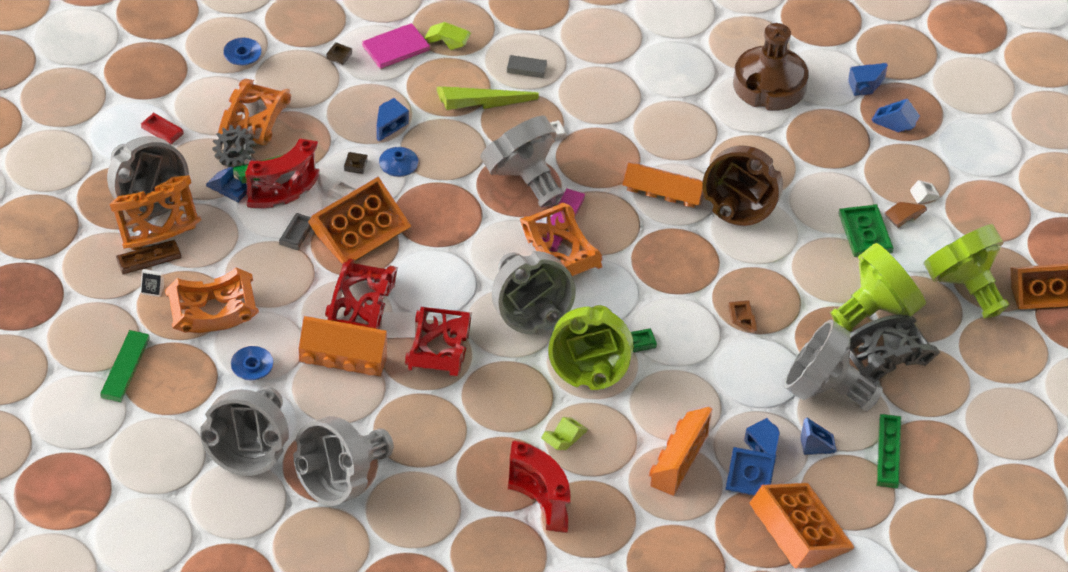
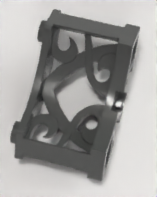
[850,315,940,383]

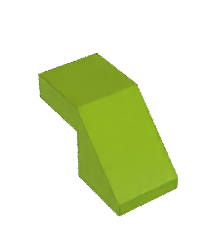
[424,22,471,50]
[541,417,588,450]

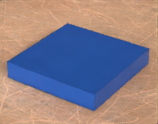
[725,447,776,496]

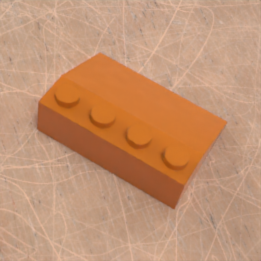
[308,176,411,264]
[749,483,855,569]

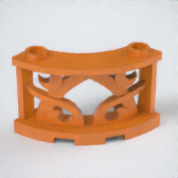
[218,78,291,145]
[110,175,201,250]
[520,203,603,276]
[165,267,259,333]

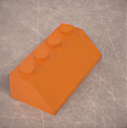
[622,162,704,208]
[1010,264,1068,310]
[298,316,387,377]
[649,407,713,496]

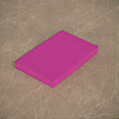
[362,23,430,69]

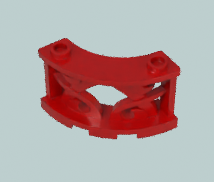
[245,138,320,208]
[325,258,398,329]
[405,306,472,376]
[508,441,571,533]

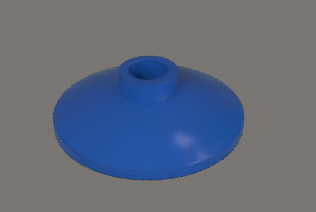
[223,37,262,65]
[379,147,418,177]
[231,346,273,380]

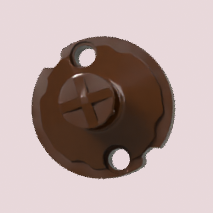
[733,23,809,111]
[702,145,783,226]

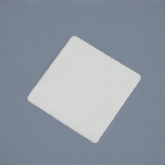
[382,312,415,338]

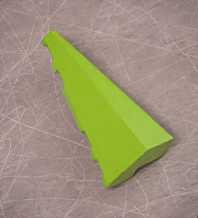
[437,86,539,111]

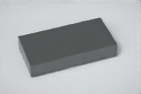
[507,55,547,78]
[279,213,311,251]

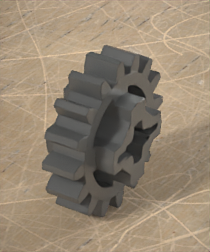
[212,125,256,168]

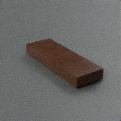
[116,239,182,275]

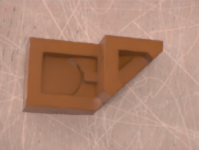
[884,202,927,228]
[728,300,757,333]

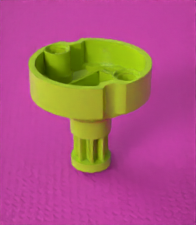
[923,224,1010,319]
[830,243,926,332]
[548,305,633,390]

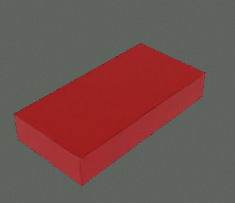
[141,112,184,145]

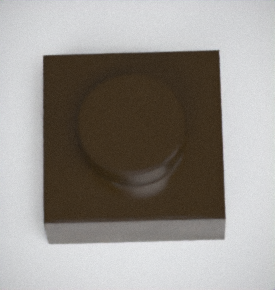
[326,42,352,65]
[344,152,368,174]

